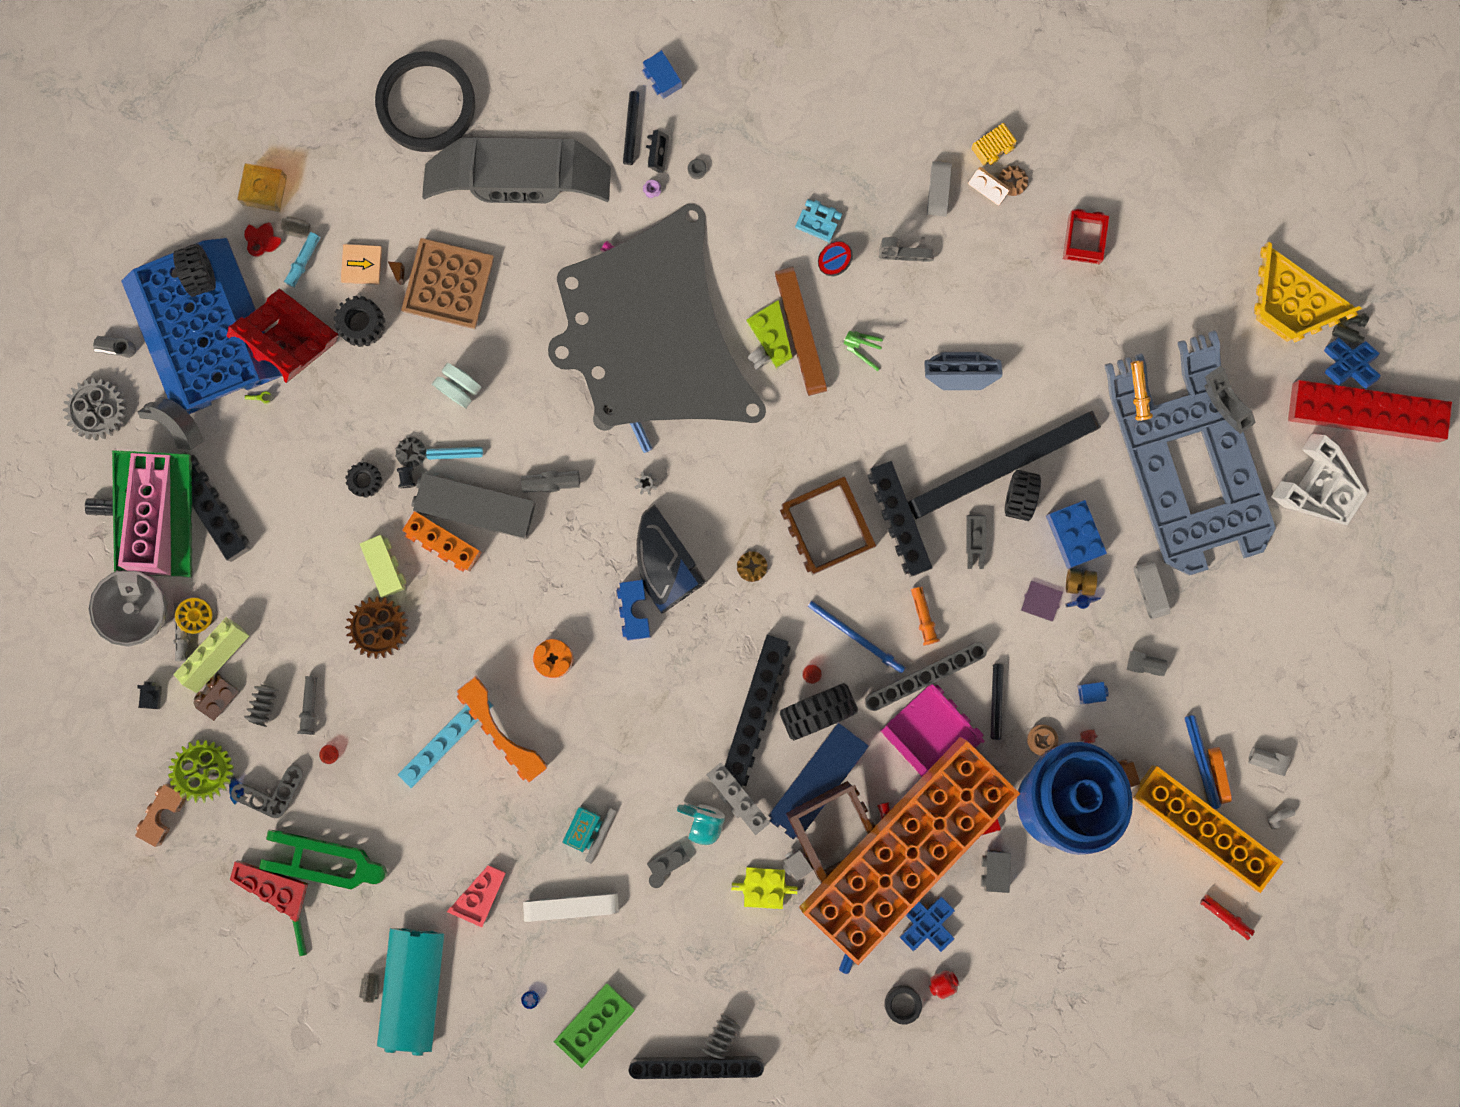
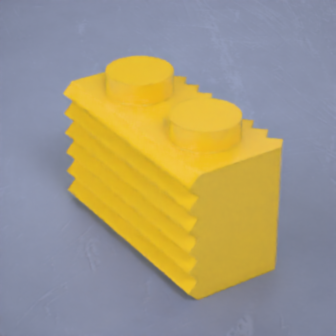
[971,123,1017,166]

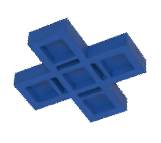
[1324,338,1381,389]
[899,896,955,952]

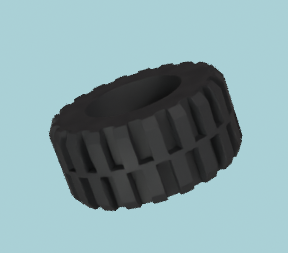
[780,683,858,741]

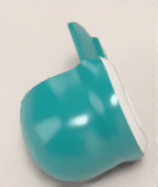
[677,803,725,846]

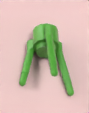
[844,330,883,371]

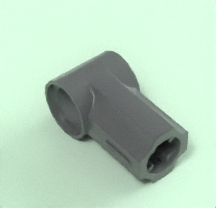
[93,335,136,358]
[1126,651,1168,676]

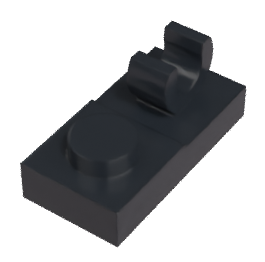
[646,130,669,173]

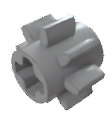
[634,472,658,495]

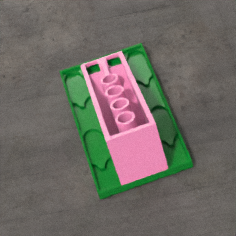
[112,450,192,578]

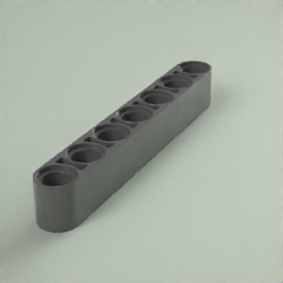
[864,643,987,711]

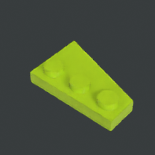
[746,300,792,369]

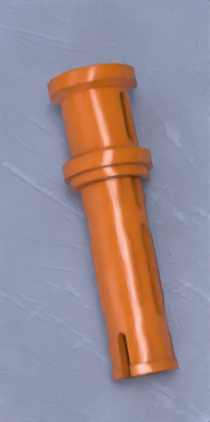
[911,586,940,646]

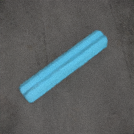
[426,447,483,460]

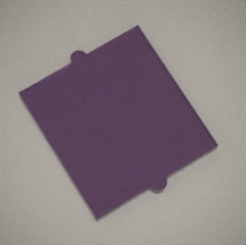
[1020,581,1063,622]

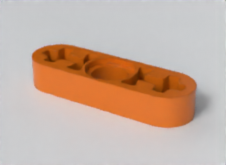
[1208,747,1232,804]

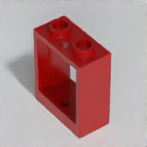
[1062,209,1109,265]

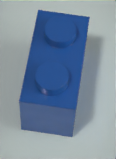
[642,50,682,99]

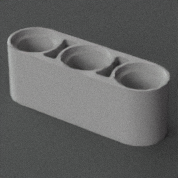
[927,161,952,217]
[1134,561,1170,620]

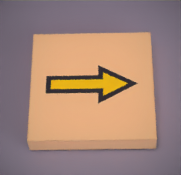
[341,244,382,285]

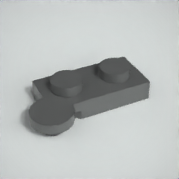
[647,843,690,888]

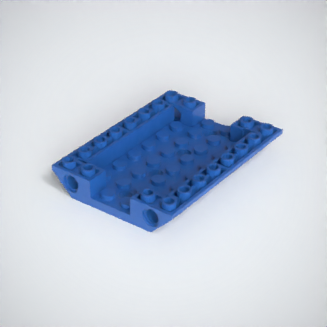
[121,238,282,414]

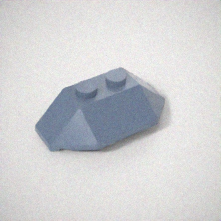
[924,352,1003,390]

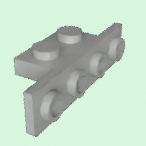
[706,763,770,835]

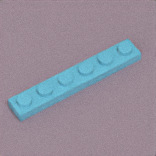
[398,700,494,788]

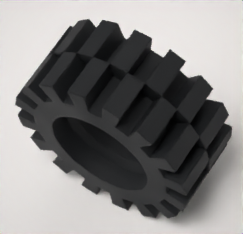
[345,462,382,498]

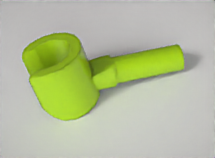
[245,391,271,404]

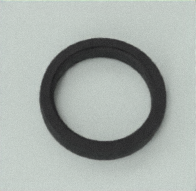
[375,51,475,152]

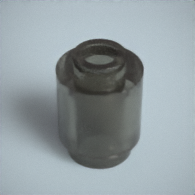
[281,216,311,239]
[359,973,381,1003]

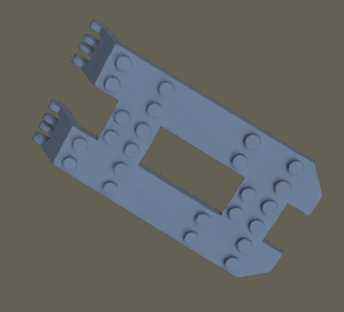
[1105,330,1276,576]

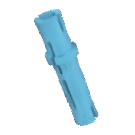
[284,232,321,288]

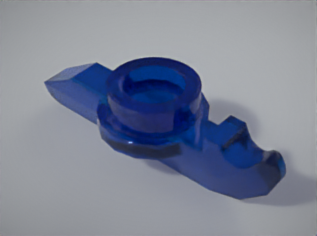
[1065,595,1101,609]

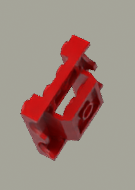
[227,288,339,383]

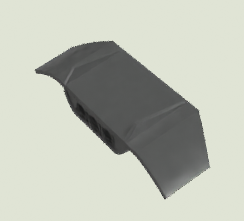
[422,137,611,204]

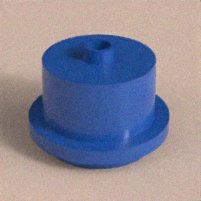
[1017,742,1133,855]

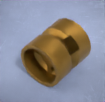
[1065,568,1097,596]

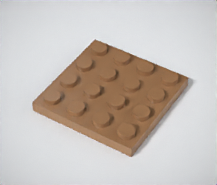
[401,238,495,330]

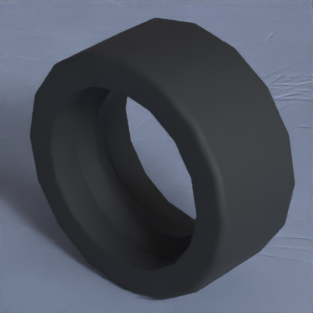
[884,985,922,1025]

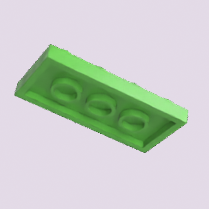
[554,983,636,1069]

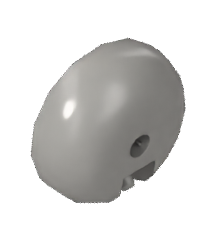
[88,571,168,647]

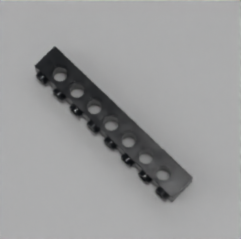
[725,635,791,787]

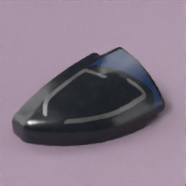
[636,504,707,614]

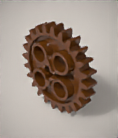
[345,596,409,659]

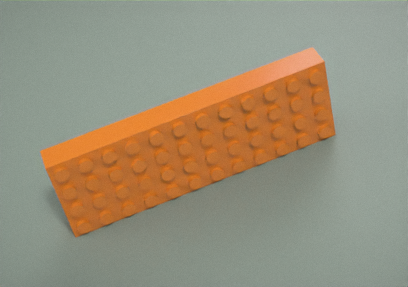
[799,737,1020,965]

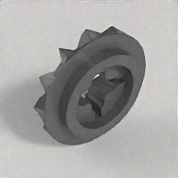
[395,437,426,467]

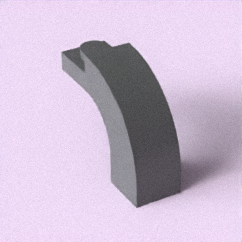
[1204,366,1256,434]
[138,398,204,450]

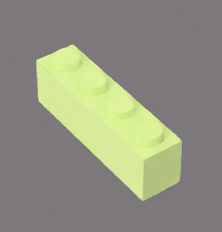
[173,617,249,693]

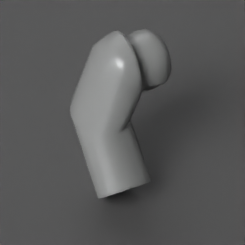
[1268,807,1295,829]

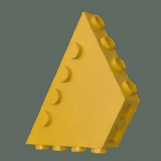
[1254,241,1363,343]

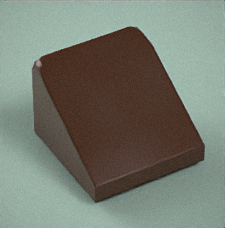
[388,261,405,285]

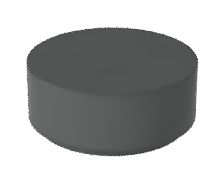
[687,159,706,179]

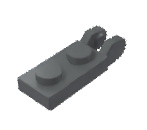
[966,515,986,569]

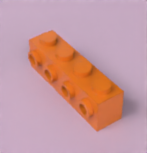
[402,511,482,572]

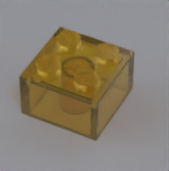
[237,163,287,212]

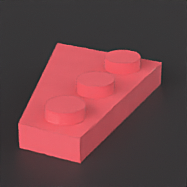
[447,865,506,927]

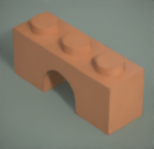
[135,783,187,847]

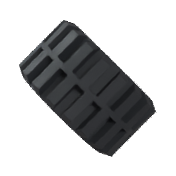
[173,243,216,297]
[334,296,385,347]
[1004,470,1041,521]

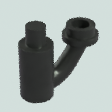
[1332,313,1369,344]

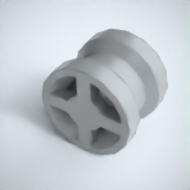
[747,347,771,370]

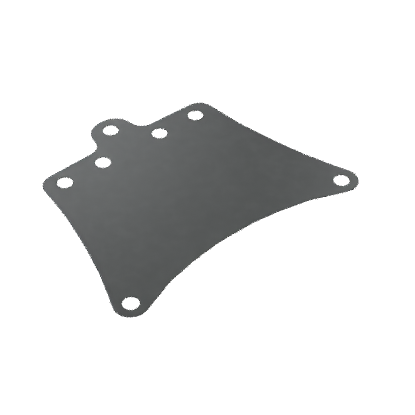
[548,204,766,426]

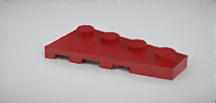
[230,860,308,922]

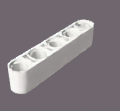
[523,893,619,922]

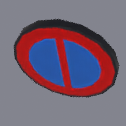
[818,241,853,277]

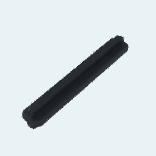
[623,91,640,165]
[990,663,1004,740]

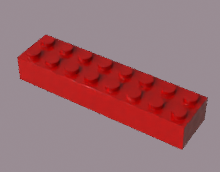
[1288,380,1452,443]

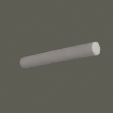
[585,808,616,864]

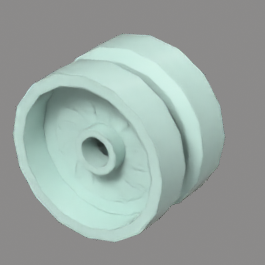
[432,363,482,409]

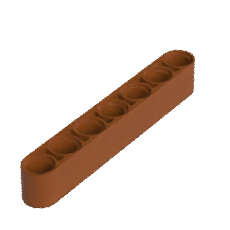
[775,266,827,396]

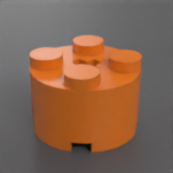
[533,639,574,678]

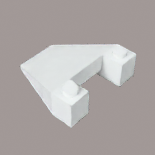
[1271,434,1368,525]

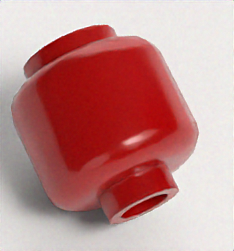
[929,970,960,999]

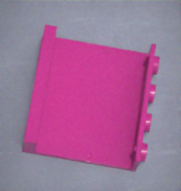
[880,684,985,777]

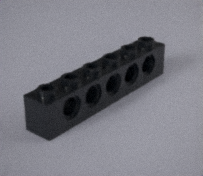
[183,452,251,562]
[867,461,933,578]

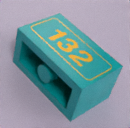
[562,806,602,852]

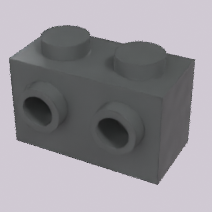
[981,851,1011,893]

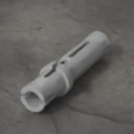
[173,603,189,661]

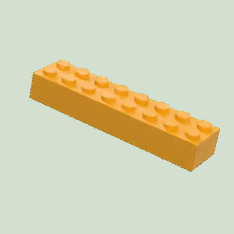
[1132,765,1284,893]

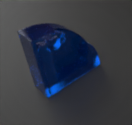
[229,777,246,805]

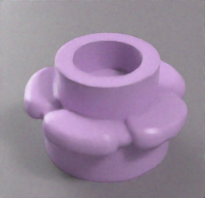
[643,180,661,198]

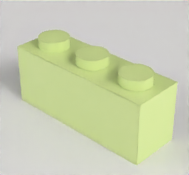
[360,535,406,598]

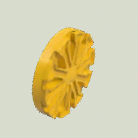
[175,598,212,634]

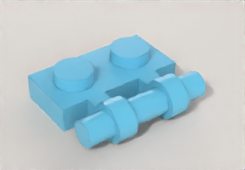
[795,199,842,243]

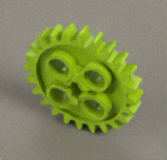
[168,740,234,803]

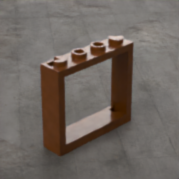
[780,476,876,575]
[786,781,875,883]

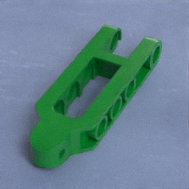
[259,829,387,890]

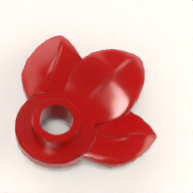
[244,222,282,257]

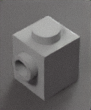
[783,849,813,881]

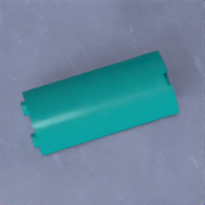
[377,928,445,1056]

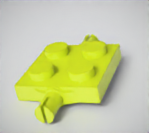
[731,867,798,909]

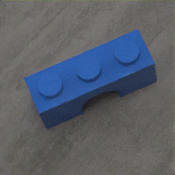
[617,580,651,641]

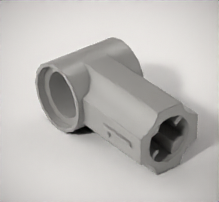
[1248,747,1291,776]

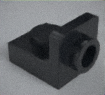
[137,681,162,709]

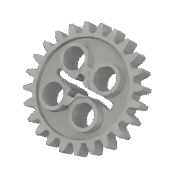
[63,378,127,441]

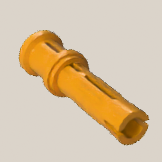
[1130,360,1153,420]

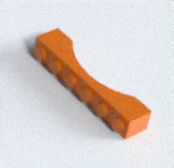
[457,676,548,782]

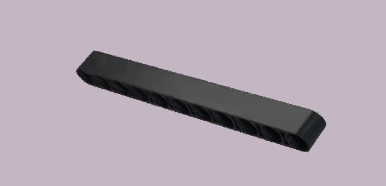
[908,410,1101,519]

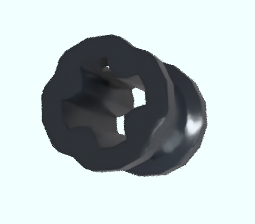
[397,467,416,489]

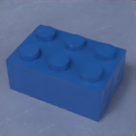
[1046,500,1107,569]

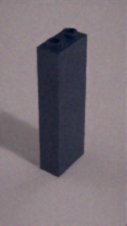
[768,723,869,840]

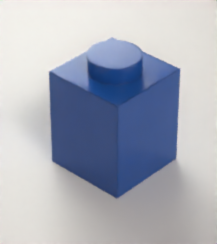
[1077,682,1109,704]

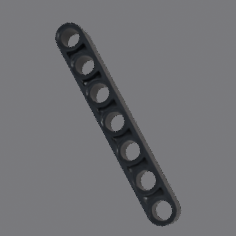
[628,1056,764,1079]

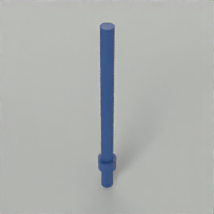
[807,601,906,674]

